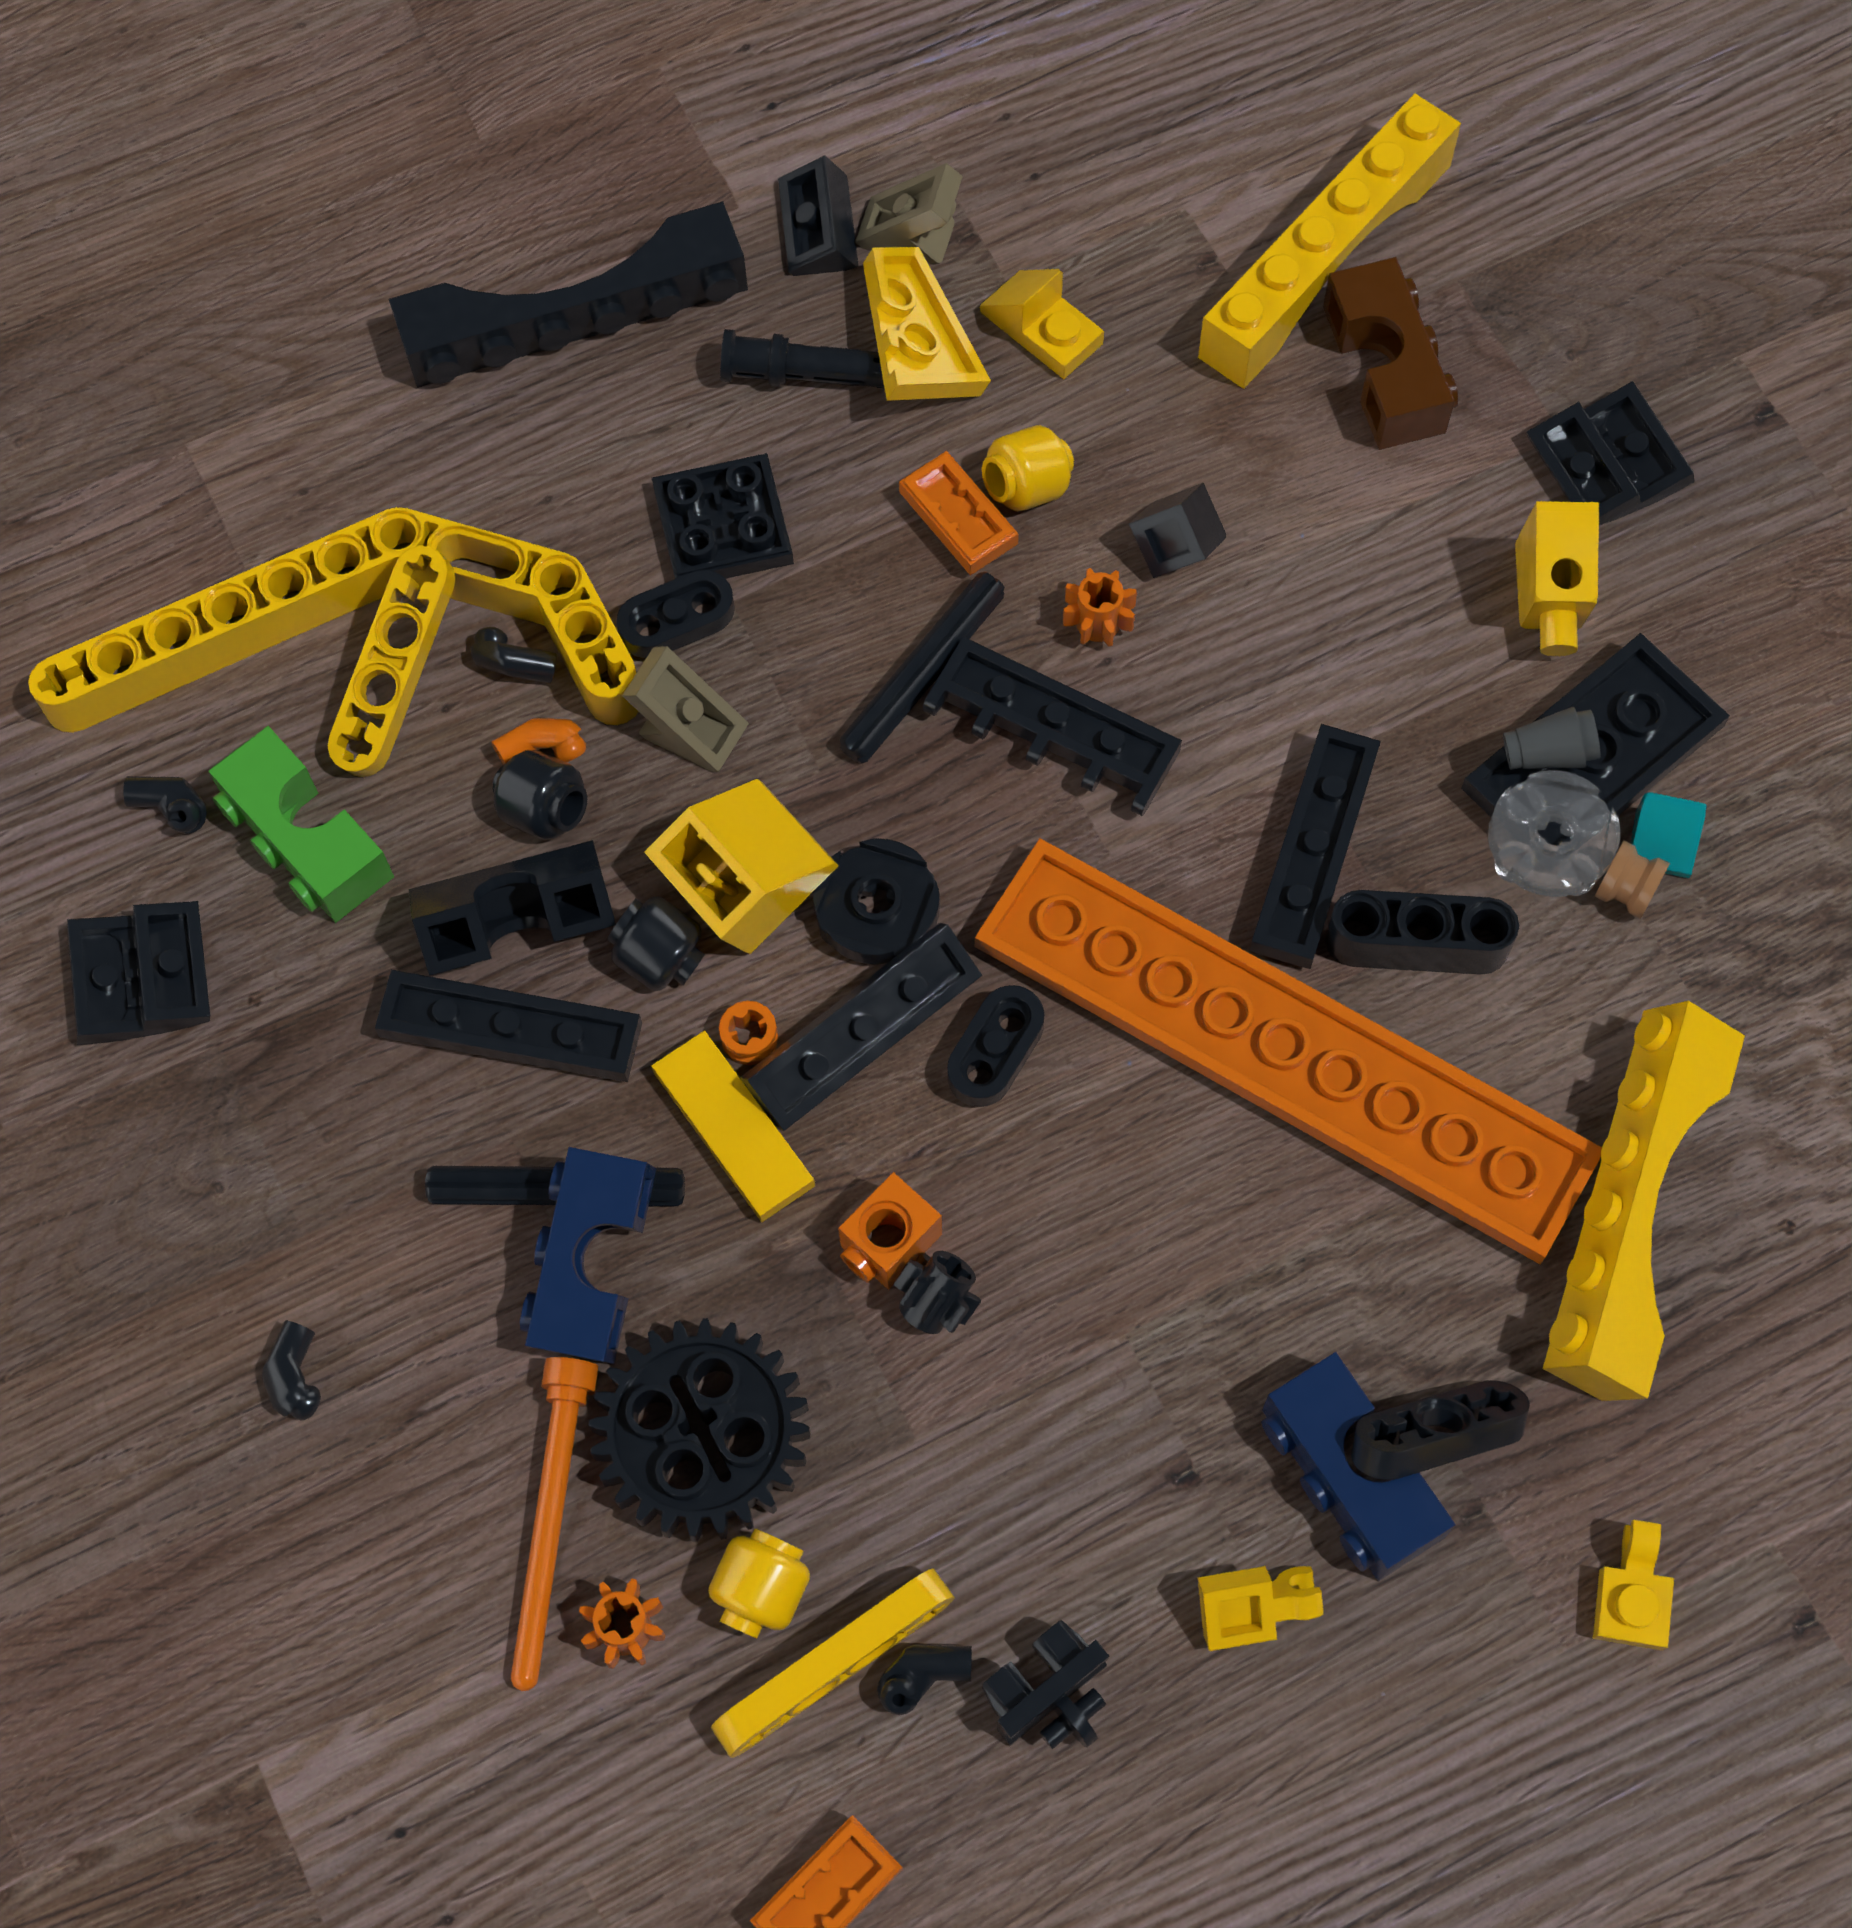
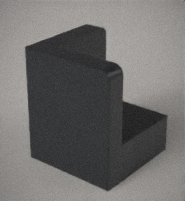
[1129,482,1226,578]

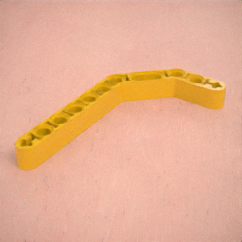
[28,507,639,733]

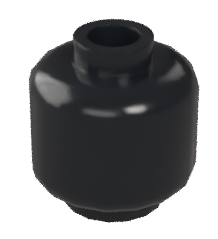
[492,750,588,840]
[607,896,705,991]

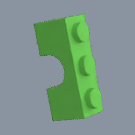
[209,726,394,923]

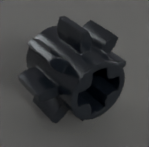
[894,1251,981,1334]

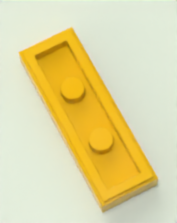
[651,1030,815,1223]

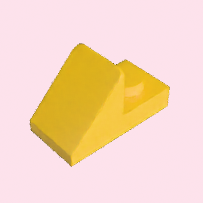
[980,269,1104,380]

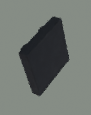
[652,453,794,579]

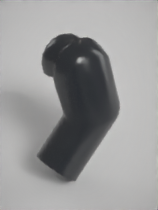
[470,627,556,683]
[123,776,207,834]
[262,1320,321,1421]

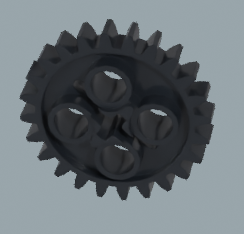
[589,1318,811,1542]

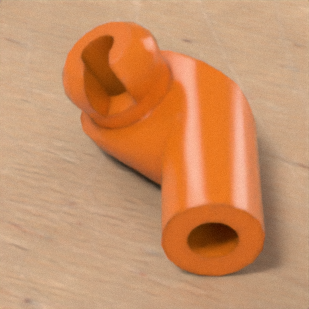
[491,718,586,765]

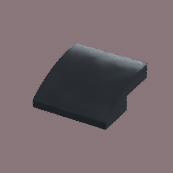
[1526,381,1695,525]
[67,901,211,1045]

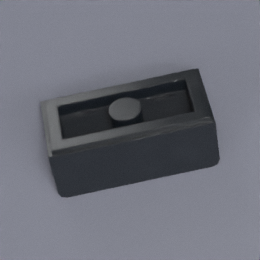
[778,155,858,276]

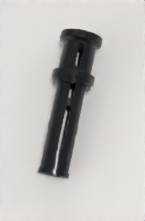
[720,329,885,389]

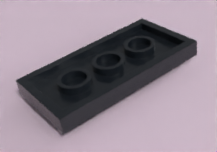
[1461,633,1730,874]

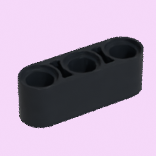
[1325,890,1520,975]

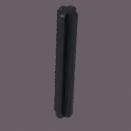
[840,572,1004,764]
[425,1166,685,1206]

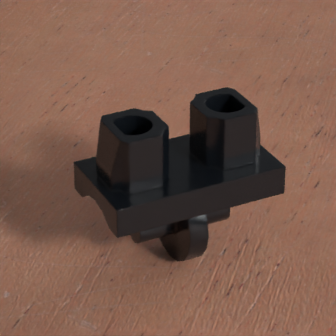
[982,1620,1110,1749]

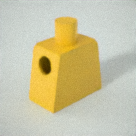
[1515,501,1599,656]

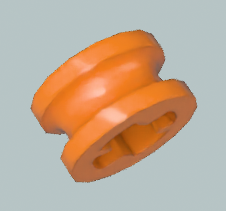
[719,1000,778,1066]

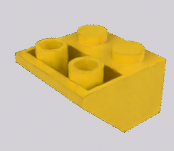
[644,779,839,954]

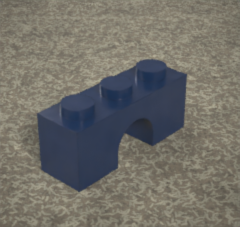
[520,1147,656,1364]
[1261,1352,1456,1582]

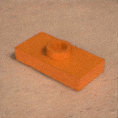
[899,451,1019,576]
[750,1815,903,1928]

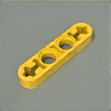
[328,545,456,777]
[711,1568,955,1758]

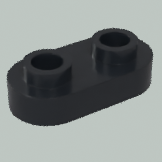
[616,570,735,658]
[947,985,1045,1107]

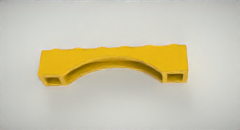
[1198,93,1461,389]
[1542,1001,1745,1401]

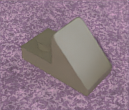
[855,163,963,264]
[622,646,749,772]

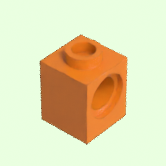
[838,1172,942,1290]

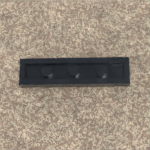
[1249,724,1381,969]
[740,923,983,1131]
[375,969,642,1082]

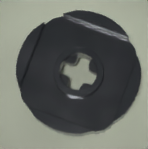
[813,838,940,964]

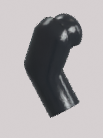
[877,1644,972,1715]

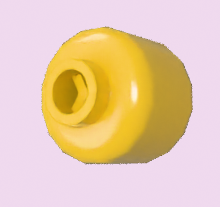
[982,425,1074,511]
[708,1528,810,1639]

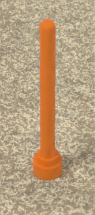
[511,1357,599,1691]

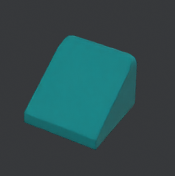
[1631,792,1707,879]

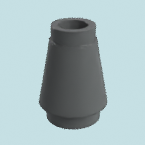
[1503,706,1600,770]

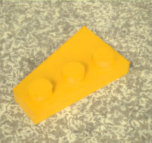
[863,247,991,401]

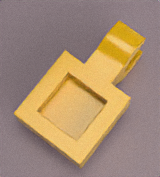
[1593,1519,1674,1651]
[1197,1566,1324,1651]

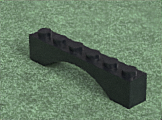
[389,201,748,388]

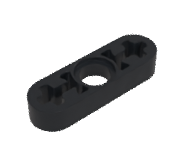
[1351,1380,1530,1480]

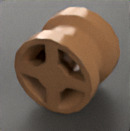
[1594,841,1670,919]

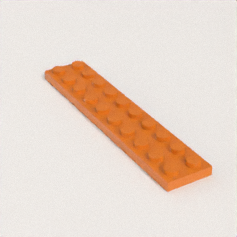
[975,838,1602,1265]

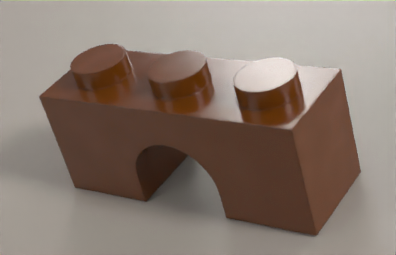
[1323,257,1458,450]

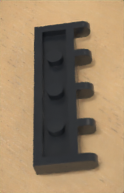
[923,636,1182,816]

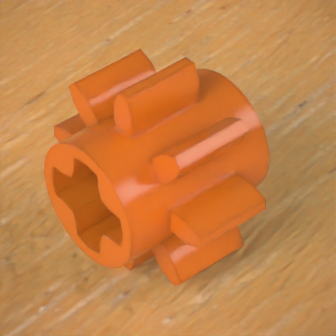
[1063,568,1137,647]
[579,1578,666,1669]

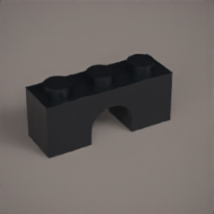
[408,840,616,976]

